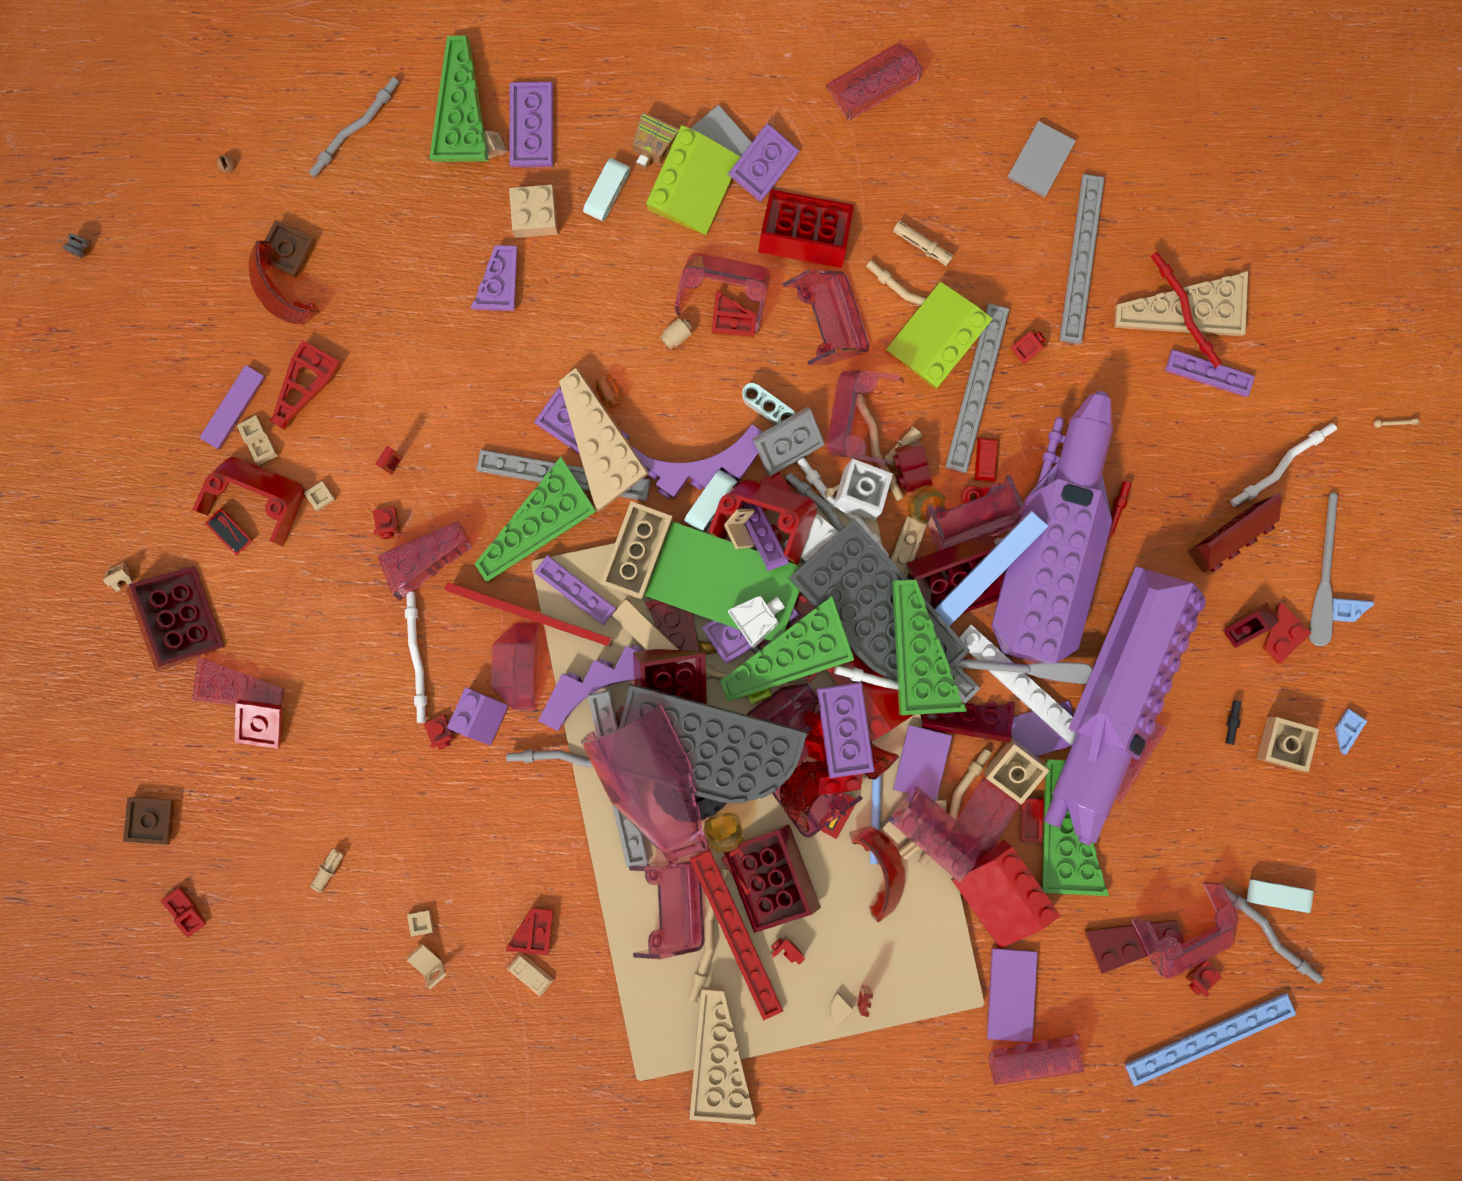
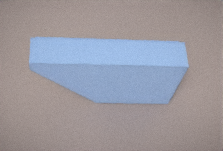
[1333,598,1374,622]
[1335,709,1367,755]

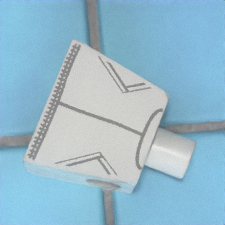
[728,596,785,648]

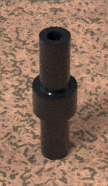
[1225,700,1242,745]

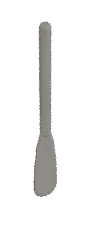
[1309,492,1338,646]
[953,659,1093,684]

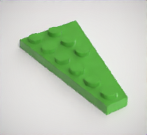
[429,35,489,162]
[475,457,596,582]
[892,580,966,715]
[720,595,854,702]
[1041,759,1109,896]

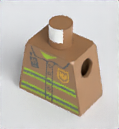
[633,112,679,169]

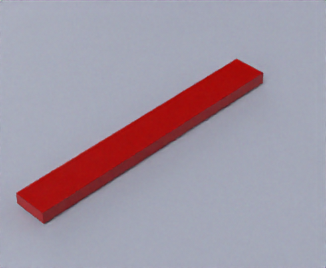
[445,582,614,647]
[689,848,783,1021]

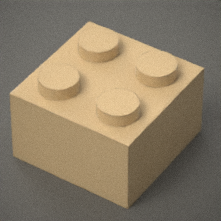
[509,185,558,238]
[1257,717,1319,772]
[984,737,1050,805]

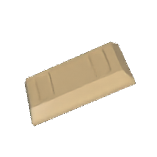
[506,953,555,997]

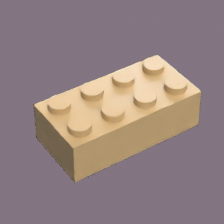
[600,501,673,601]

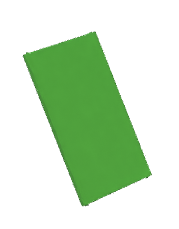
[645,522,800,641]

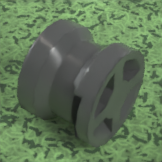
[62,233,90,259]

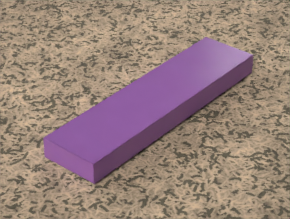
[1164,349,1255,397]
[199,365,266,450]
[740,503,789,571]
[534,555,617,626]

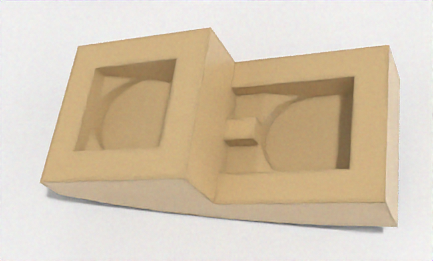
[237,415,278,466]

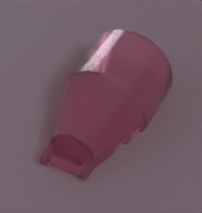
[581,704,709,863]

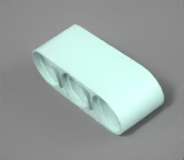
[583,158,631,222]
[742,383,796,425]
[684,470,738,532]
[1246,879,1314,913]

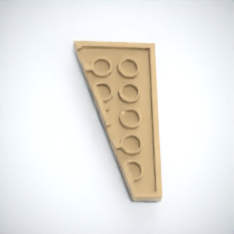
[1114,271,1248,336]
[559,368,649,512]
[689,987,756,1125]

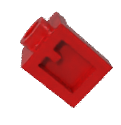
[1010,330,1047,364]
[373,507,400,539]
[424,715,455,750]
[770,936,805,965]
[1186,959,1222,997]

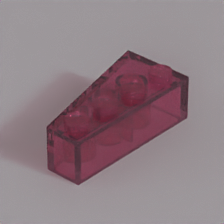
[378,521,472,601]
[988,1034,1085,1085]

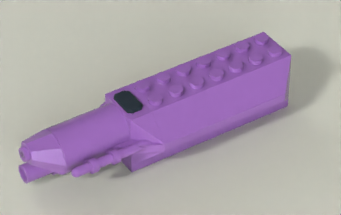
[991,391,1113,664]
[1043,567,1206,846]

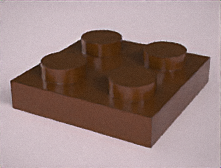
[256,220,316,278]
[123,797,174,845]

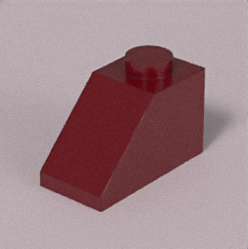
[1223,602,1279,648]

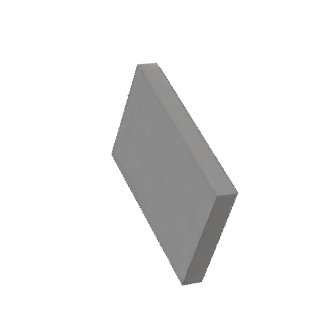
[690,105,751,157]
[1007,121,1076,198]
[752,407,825,476]

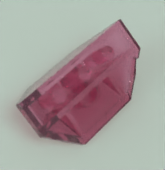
[491,623,538,710]
[746,683,818,730]

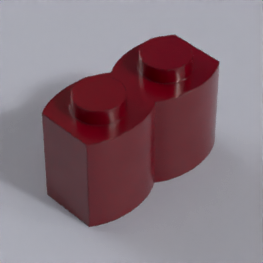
[892,441,932,493]

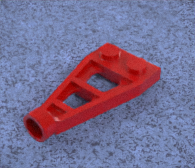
[270,340,341,430]

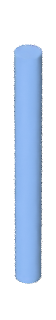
[870,775,881,864]

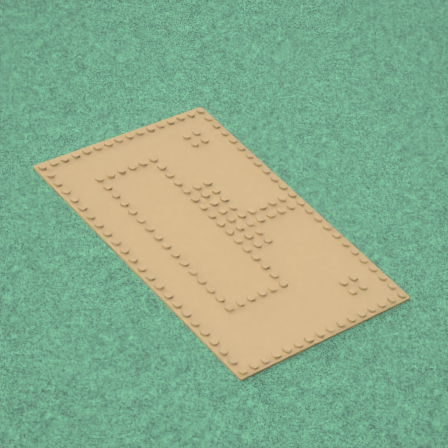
[531,496,984,1081]

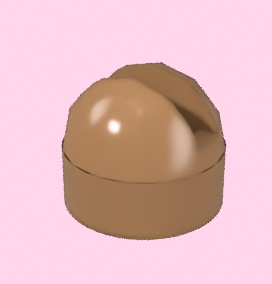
[217,154,236,174]

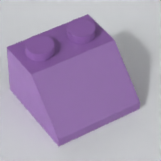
[447,687,509,745]

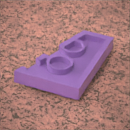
[471,245,518,311]

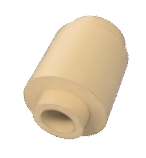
[660,318,692,350]

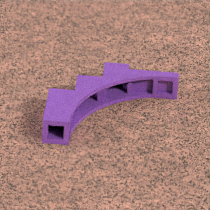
[631,425,763,500]
[538,644,644,731]

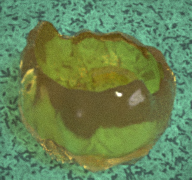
[907,486,946,524]
[703,813,744,853]

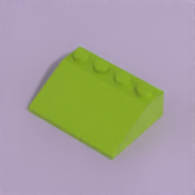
[646,125,740,235]
[886,282,992,390]

